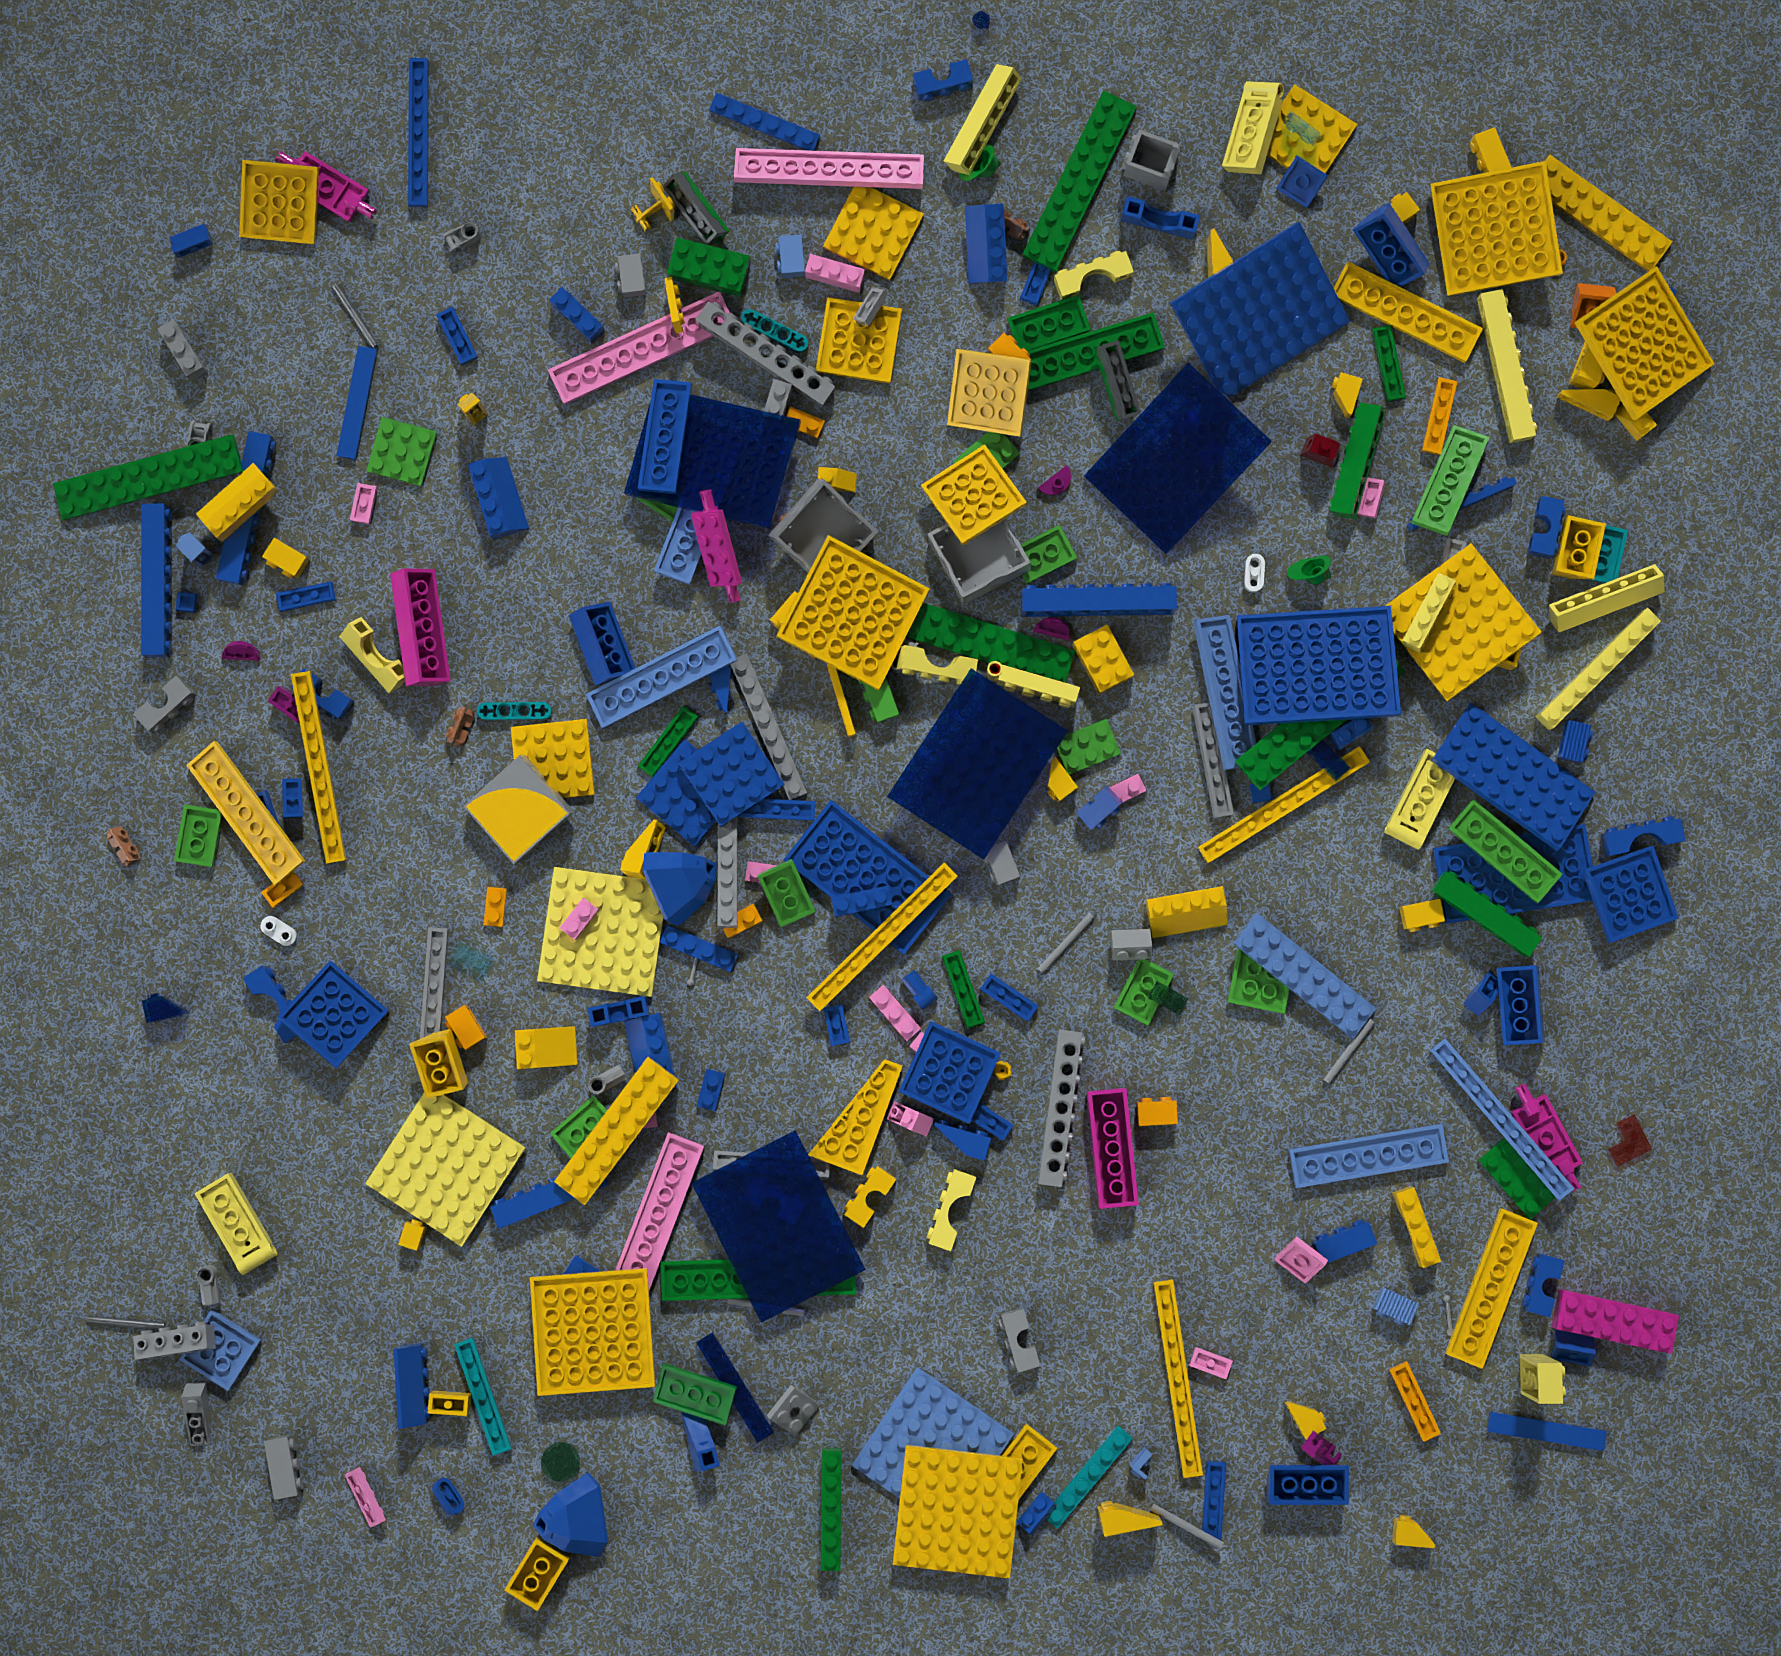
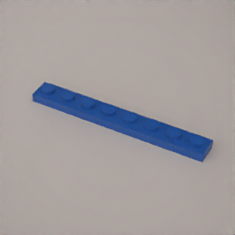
[408,58,429,207]

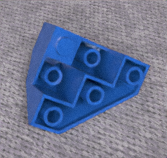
[643,852,717,926]
[532,1473,608,1557]

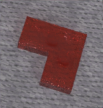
[1608,1114,1652,1166]

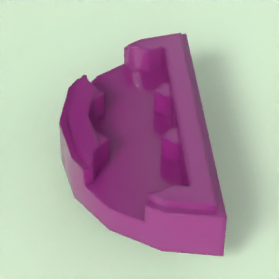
[1037,465,1071,495]
[1033,617,1070,641]
[222,641,261,661]

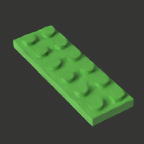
[1412,425,1490,536]
[1448,799,1563,904]

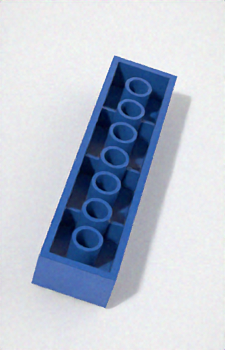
[1021,583,1177,617]

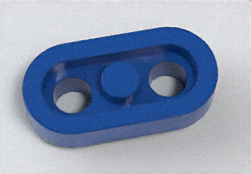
[432,1478,464,1516]

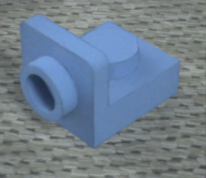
[1129,1447,1152,1480]

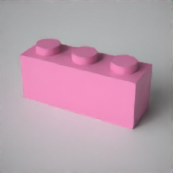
[805,254,865,293]

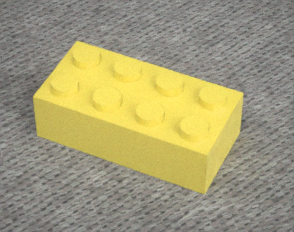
[1520,1354,1566,1404]

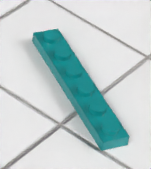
[454,1337,512,1456]
[1047,1425,1133,1529]

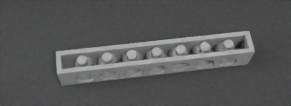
[696,301,835,408]
[1038,1029,1085,1187]

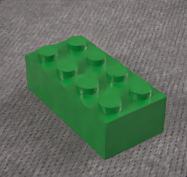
[667,237,751,297]

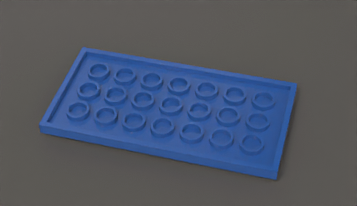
[1431,702,1595,851]
[783,800,951,955]
[1432,824,1593,924]

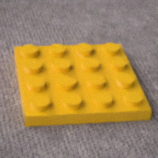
[1267,84,1357,173]
[239,160,319,244]
[823,187,924,281]
[816,297,902,384]
[947,349,1032,436]
[921,444,1027,546]
[511,719,595,798]

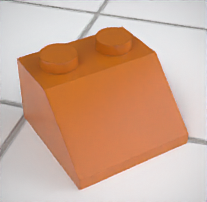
[1570,283,1616,328]

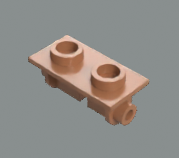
[1004,210,1030,240]
[446,706,475,747]
[107,826,141,867]

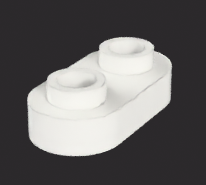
[1244,554,1265,593]
[261,916,297,946]

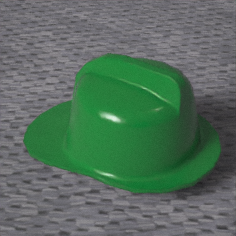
[960,145,1001,182]
[1287,555,1331,585]

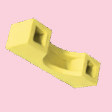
[1054,251,1134,300]
[1403,572,1456,653]
[339,617,405,693]
[897,645,978,686]
[926,1169,976,1251]

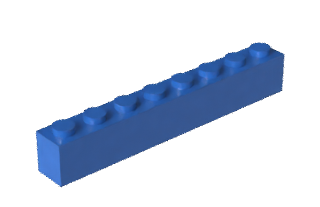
[216,431,277,586]
[141,503,172,658]

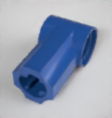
[901,970,938,1010]

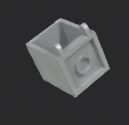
[1122,129,1182,191]

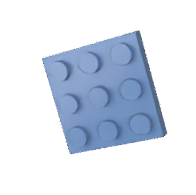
[179,1309,261,1391]

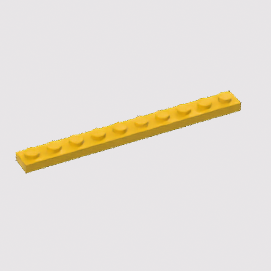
[291,671,347,864]
[1198,746,1370,864]
[806,862,958,1011]
[1153,1279,1203,1478]

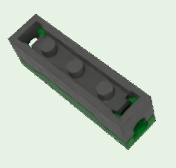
[663,172,730,245]
[1093,340,1141,421]

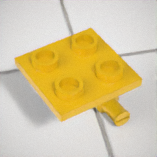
[630,177,675,232]

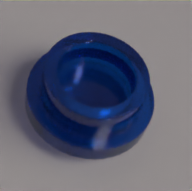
[972,11,990,29]

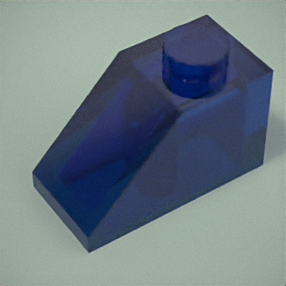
[141,993,189,1023]

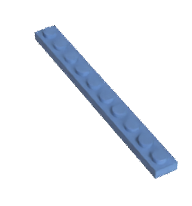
[1430,1038,1574,1201]

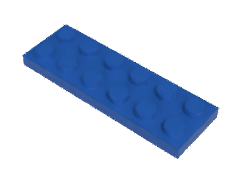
[638,379,692,494]

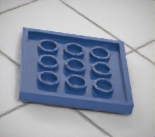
[678,722,785,827]
[636,739,716,846]
[1582,846,1679,943]
[277,960,389,1069]
[898,1021,1001,1124]

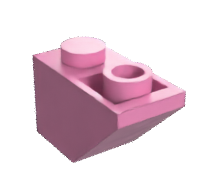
[887,1101,934,1137]

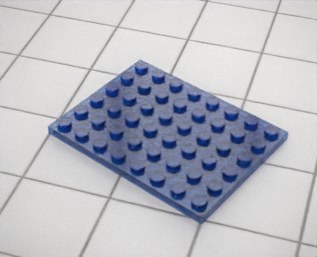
[1084,362,1273,554]
[624,395,801,529]
[887,668,1068,860]
[691,1130,866,1323]

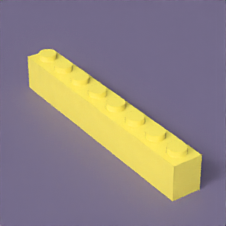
[1477,289,1537,444]
[1535,608,1661,730]

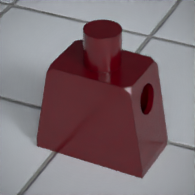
[1300,433,1341,468]

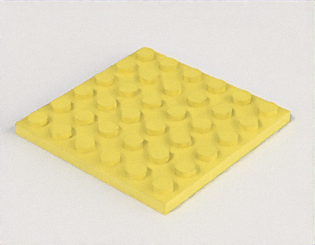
[537,867,664,997]
[365,1092,526,1247]

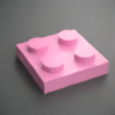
[1274,1236,1328,1284]

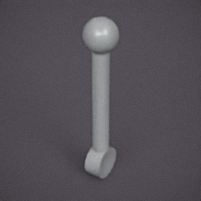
[687,958,698,986]
[1443,1295,1454,1336]

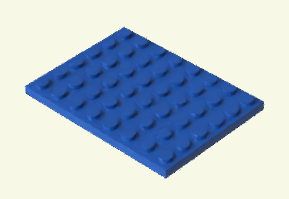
[1169,222,1350,398]
[1237,606,1401,726]

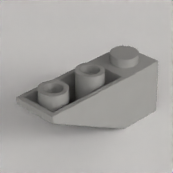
[181,1382,210,1446]

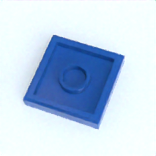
[1276,155,1329,209]

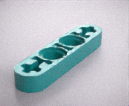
[741,309,809,353]
[477,702,552,720]

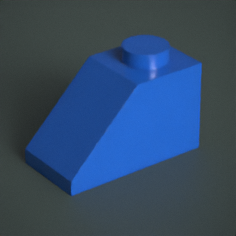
[1463,971,1499,1016]

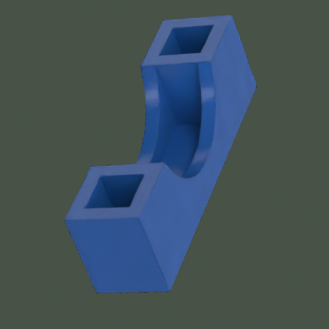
[1121,196,1200,240]
[1601,816,1686,857]
[243,966,298,1043]

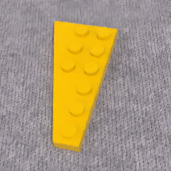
[808,1059,903,1175]

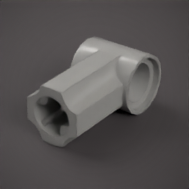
[588,1065,627,1095]
[196,1265,221,1305]

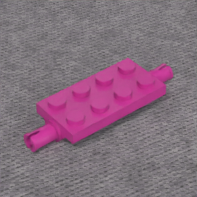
[275,151,377,223]
[691,490,742,603]
[1510,1083,1583,1193]

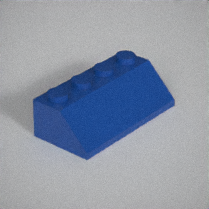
[965,203,1007,283]
[1353,203,1430,287]
[468,457,529,540]
[569,602,636,686]
[1497,965,1545,1045]
[624,1013,678,1090]
[393,1343,431,1429]
[1267,1465,1349,1505]

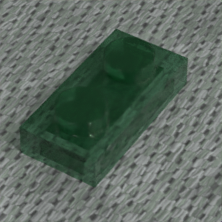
[1148,981,1189,1015]

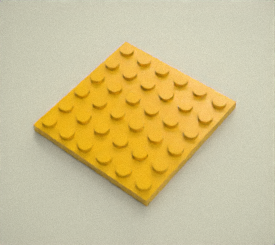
[1430,161,1563,296]
[1574,267,1715,420]
[776,535,930,690]
[1385,543,1542,702]
[530,1268,656,1396]
[893,1445,1023,1579]

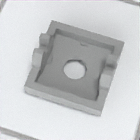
[767,1385,820,1436]

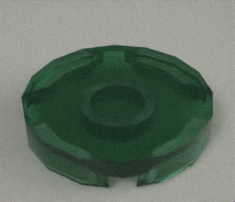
[541,1442,580,1482]

